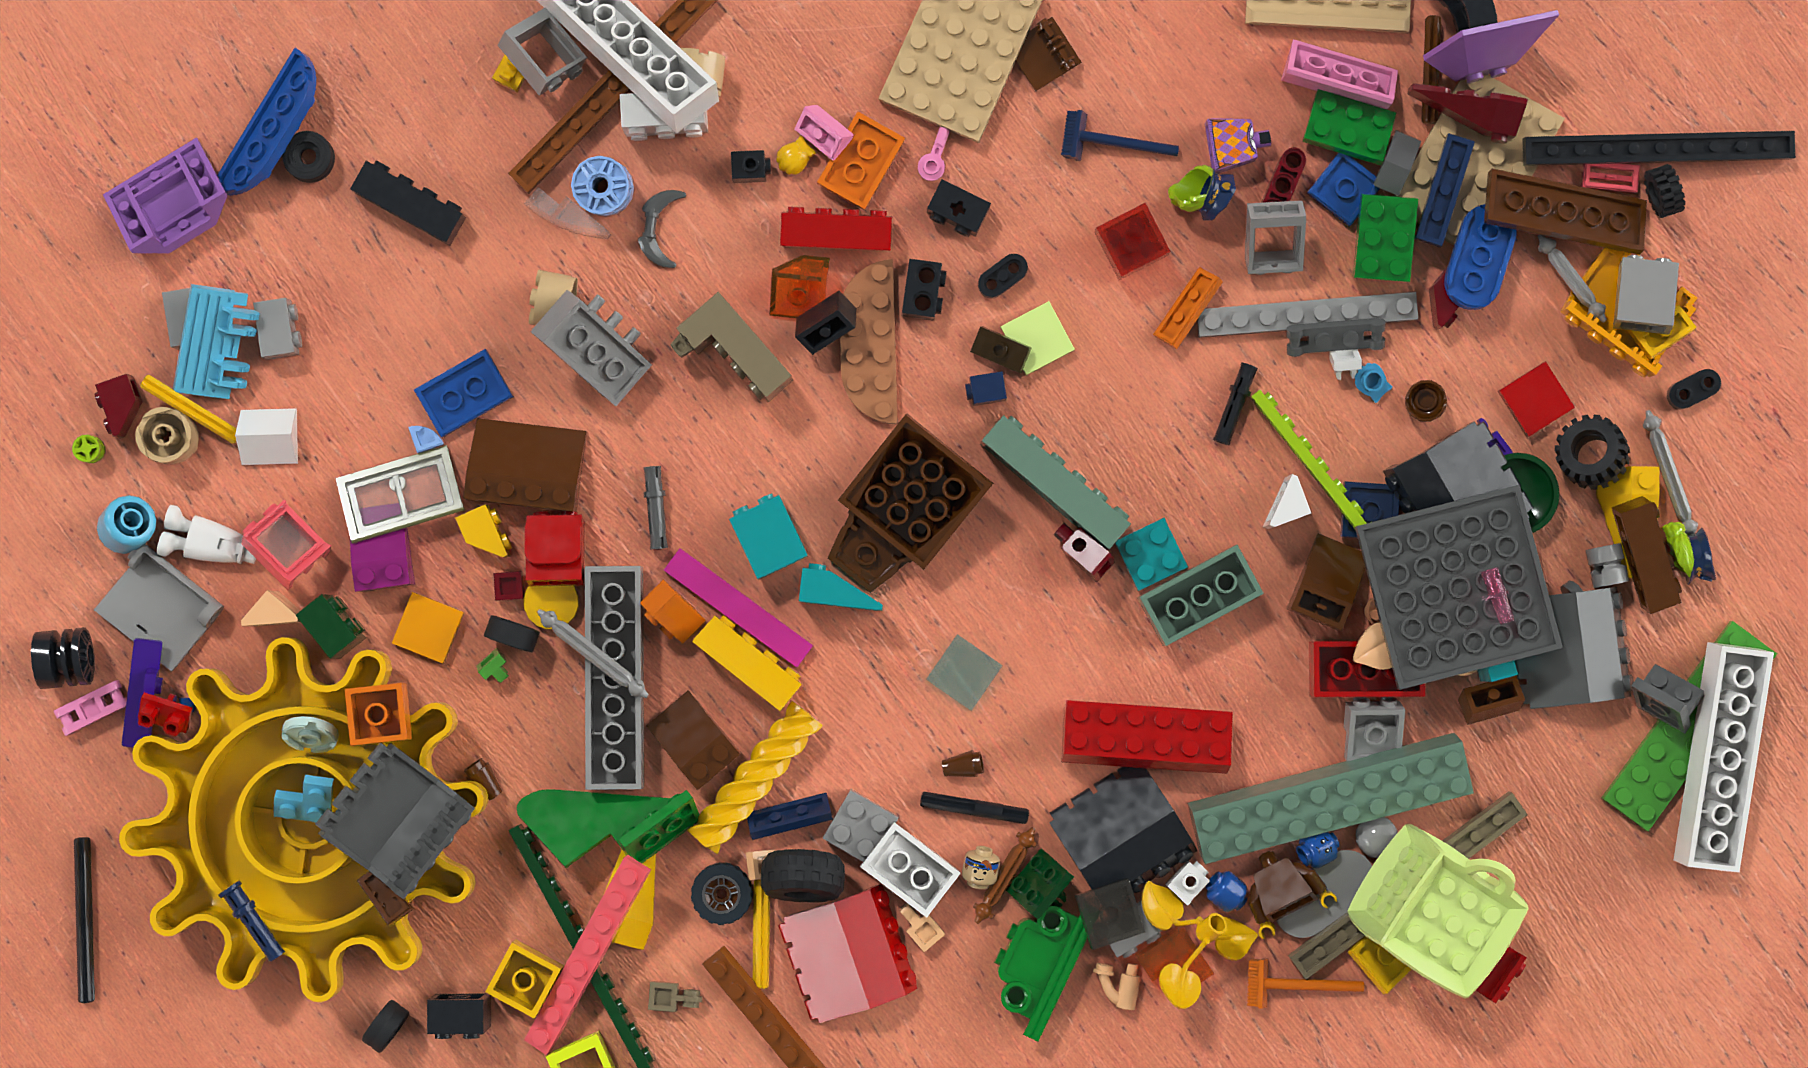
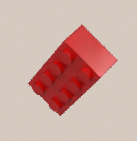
[1309,641,1426,697]

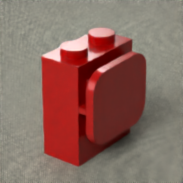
[525,511,585,586]

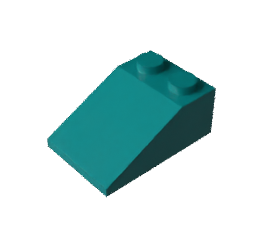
[799,563,883,611]

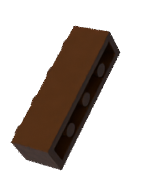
[1611,496,1682,614]

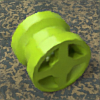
[72,435,105,463]

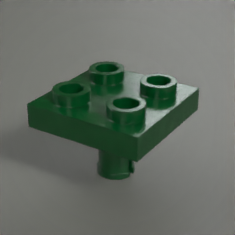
[1006,848,1074,920]

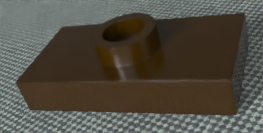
[970,326,1032,373]

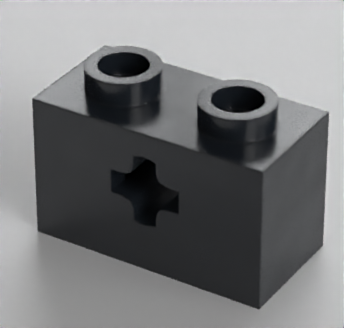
[927,179,991,237]

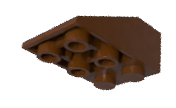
[1287,533,1365,631]

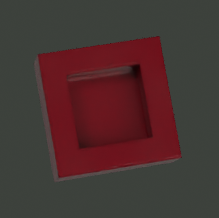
[493,571,524,601]

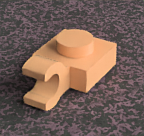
[899,903,945,952]

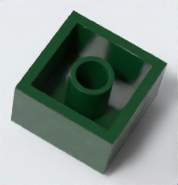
[296,594,366,659]

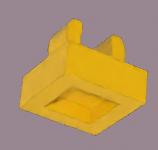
[492,55,525,93]

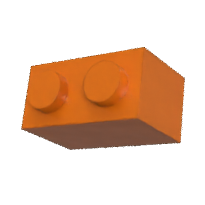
[640,579,706,644]

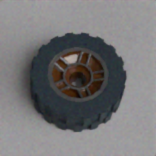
[691,862,753,925]

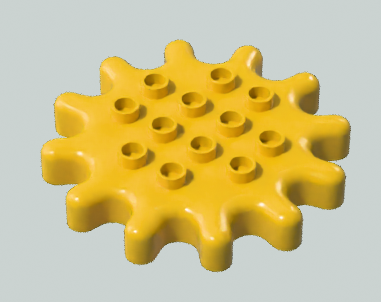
[119,637,488,1002]

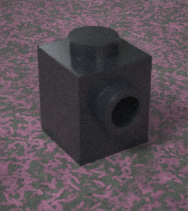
[731,150,771,183]

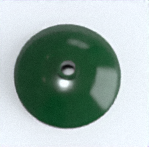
[1501,453,1559,533]

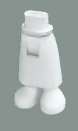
[157,505,256,564]

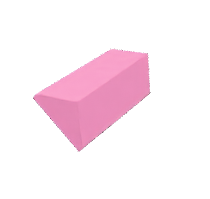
[1281,39,1398,109]

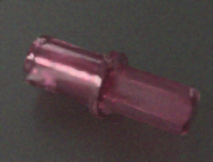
[1481,567,1514,624]

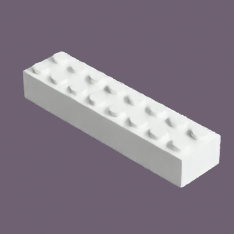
[536,0,719,133]
[1673,642,1774,872]

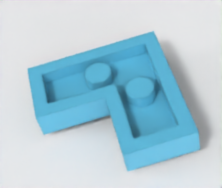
[274,775,334,823]

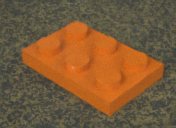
[817,111,905,211]

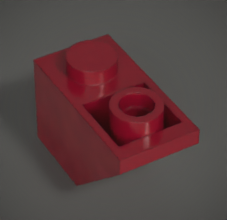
[1429,266,1459,330]
[94,374,142,439]

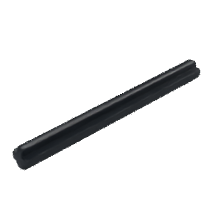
[74,837,95,1003]

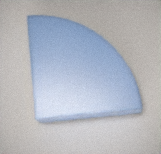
[408,426,445,454]

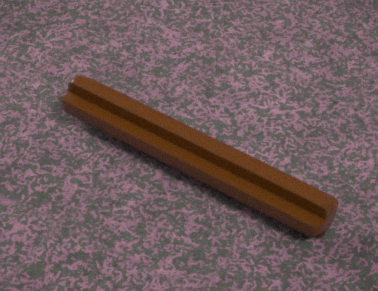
[1422,15,1441,124]

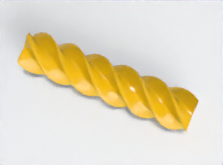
[687,701,823,855]

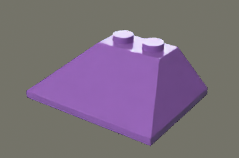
[1423,10,1559,83]
[103,137,228,253]

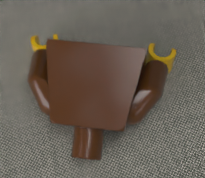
[1249,851,1337,939]

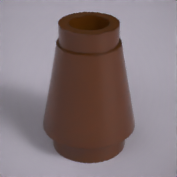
[942,750,984,777]
[464,758,502,801]

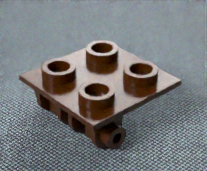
[1016,17,1082,92]

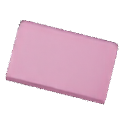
[794,105,854,160]

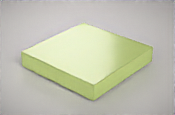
[1000,301,1075,376]

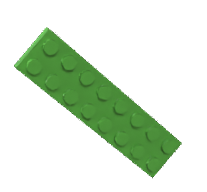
[1601,621,1777,831]

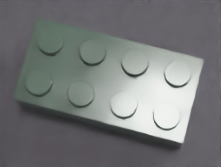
[1137,545,1264,646]

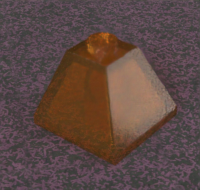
[769,255,830,318]

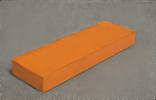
[1153,267,1223,349]

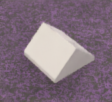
[235,409,298,465]
[1263,474,1311,529]

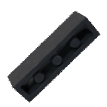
[350,160,466,246]

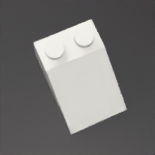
[860,822,960,918]

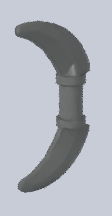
[638,190,686,268]

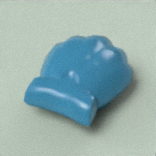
[1355,363,1393,403]

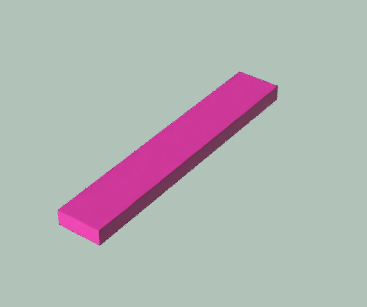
[664,548,813,667]

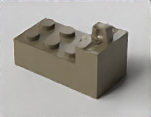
[670,292,793,402]

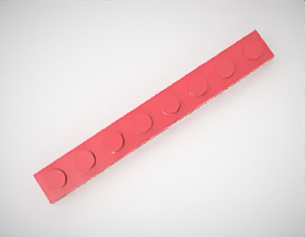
[524,855,651,1055]

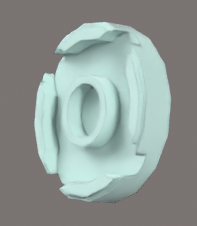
[281,716,339,753]

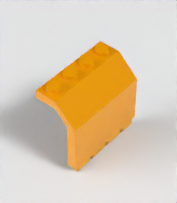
[1560,248,1697,377]

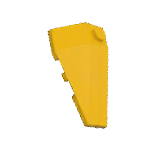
[1596,466,1660,578]
[604,850,656,950]

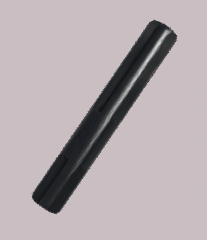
[920,792,1029,824]

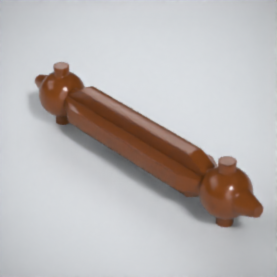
[973,827,1037,924]

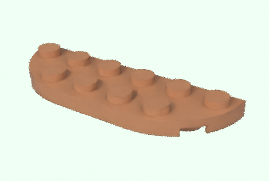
[840,259,897,424]

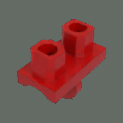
[138,692,193,737]

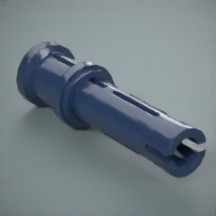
[218,880,285,962]

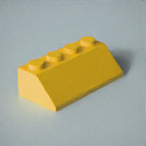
[692,615,802,711]

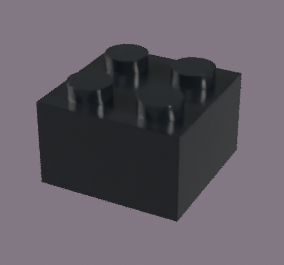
[427,993,491,1039]

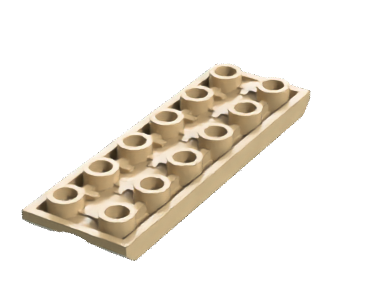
[1245,0,1411,33]

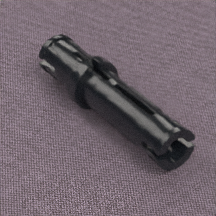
[1213,362,1258,446]

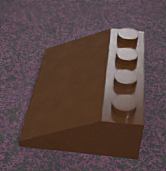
[463,418,587,512]

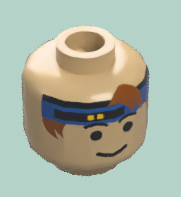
[962,846,1000,889]

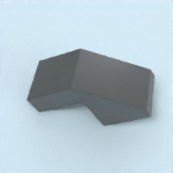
[1373,130,1421,196]

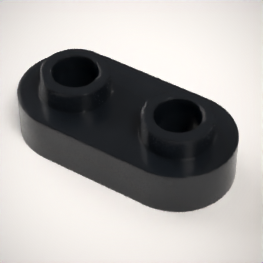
[978,254,1028,299]
[1667,369,1721,409]

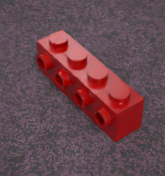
[780,206,893,251]

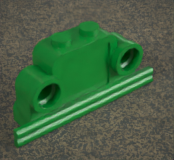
[994,903,1101,1042]

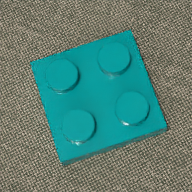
[1115,518,1188,591]

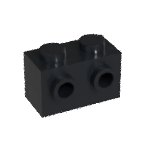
[795,291,857,355]

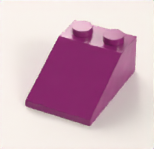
[350,503,415,592]

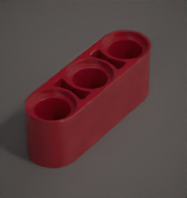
[1261,147,1307,203]

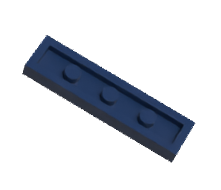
[1414,133,1475,247]

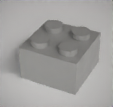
[823,789,899,862]

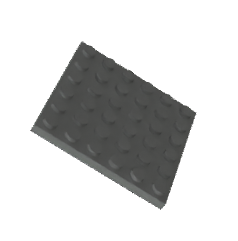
[1355,485,1563,690]

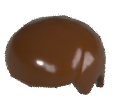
[1405,380,1447,422]

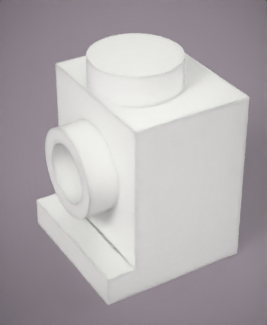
[1165,861,1210,905]

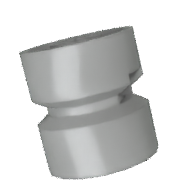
[1585,543,1629,588]

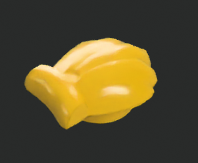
[776,136,817,175]

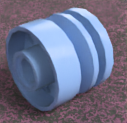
[571,156,634,217]

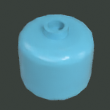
[97,495,157,554]

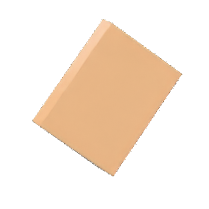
[241,590,301,626]

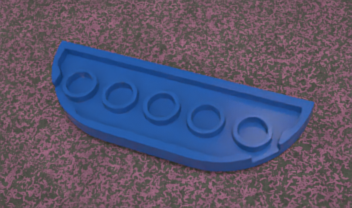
[217,48,316,196]

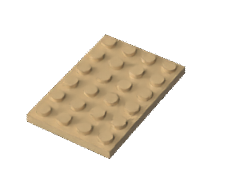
[878,0,1043,143]
[1394,75,1565,245]

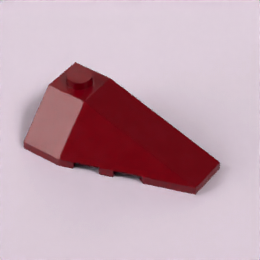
[1407,83,1528,144]

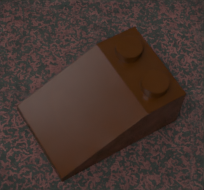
[646,690,741,790]

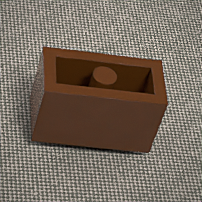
[1458,675,1525,725]

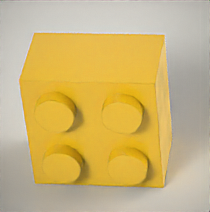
[485,939,565,1018]

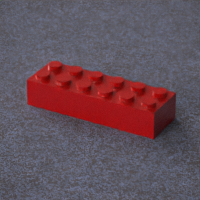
[1061,700,1233,774]

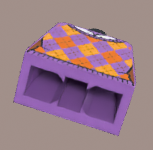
[1204,118,1271,174]

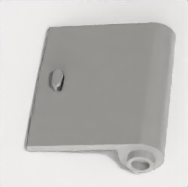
[94,544,224,672]

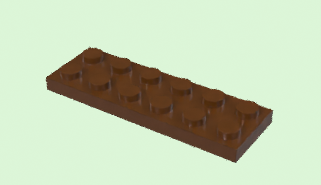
[1484,168,1647,255]

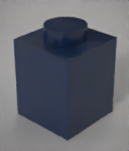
[965,371,1007,406]

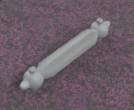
[1538,234,1607,323]

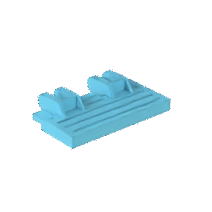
[173,284,260,399]

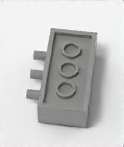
[530,290,652,406]

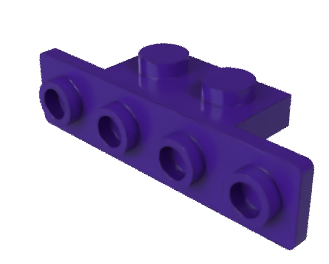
[122,638,163,748]

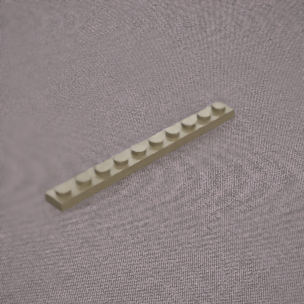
[1288,791,1528,979]

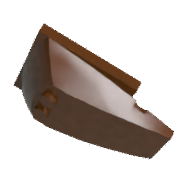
[828,414,994,593]

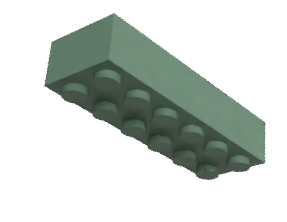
[980,415,1131,550]

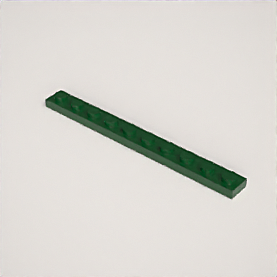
[508,824,655,1068]

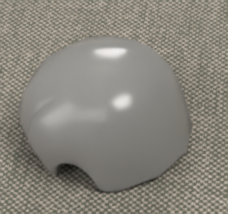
[1355,817,1398,858]

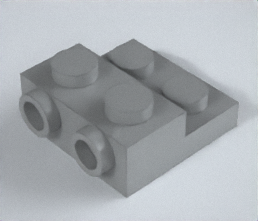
[1344,697,1405,761]

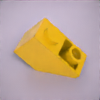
[455,504,512,558]

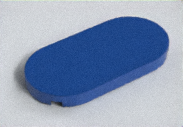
[1444,204,1517,310]

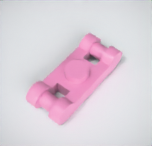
[53,680,127,736]

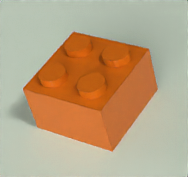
[345,683,412,746]

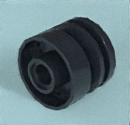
[31,627,95,689]

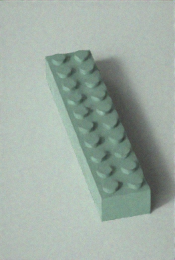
[1187,733,1474,864]

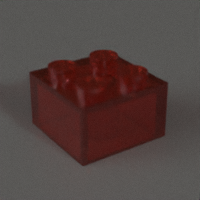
[1094,202,1171,280]

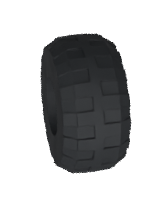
[761,849,845,902]

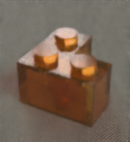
[1135,926,1214,983]

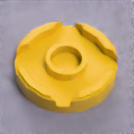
[524,586,579,629]

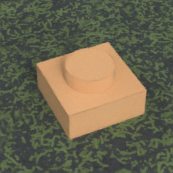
[746,850,775,880]

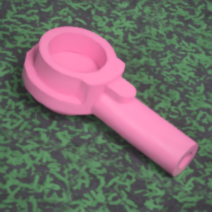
[918,127,950,181]

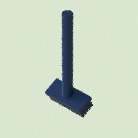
[1061,110,1179,161]

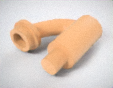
[1093,963,1141,1010]

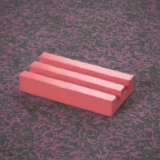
[1581,163,1640,194]

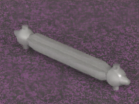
[1643,410,1698,536]
[537,609,649,698]

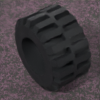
[1555,414,1630,490]

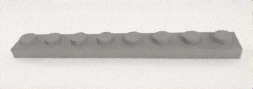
[1197,292,1418,338]

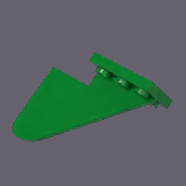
[517,789,700,868]

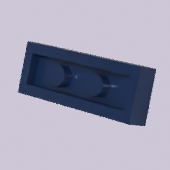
[747,792,833,840]

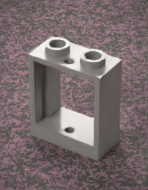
[498,7,587,96]
[1245,201,1306,275]

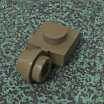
[648,981,703,1012]

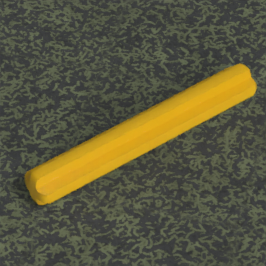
[140,375,237,444]
[752,879,770,989]

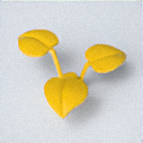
[1142,881,1258,1009]

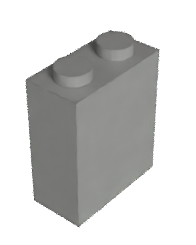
[1613,255,1679,334]

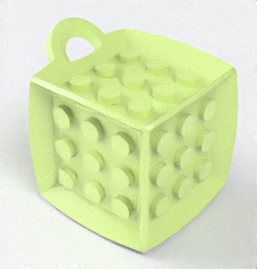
[1347,824,1529,999]

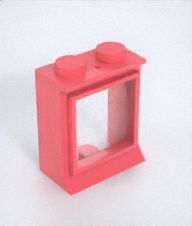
[241,500,331,590]

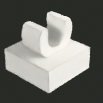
[1329,349,1362,380]

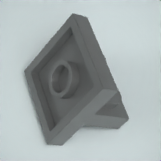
[1631,664,1704,734]

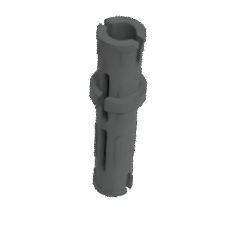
[643,466,668,550]

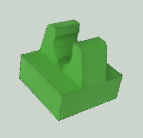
[476,648,509,683]

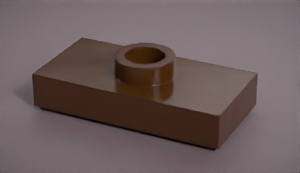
[357,871,413,926]

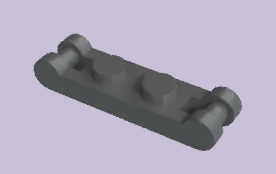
[1287,318,1385,357]

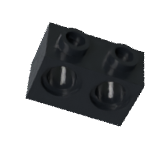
[902,258,947,321]

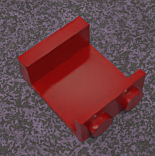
[1476,947,1527,1004]

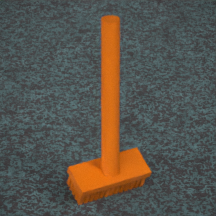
[1247,958,1364,1009]

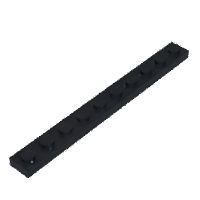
[1522,131,1796,166]

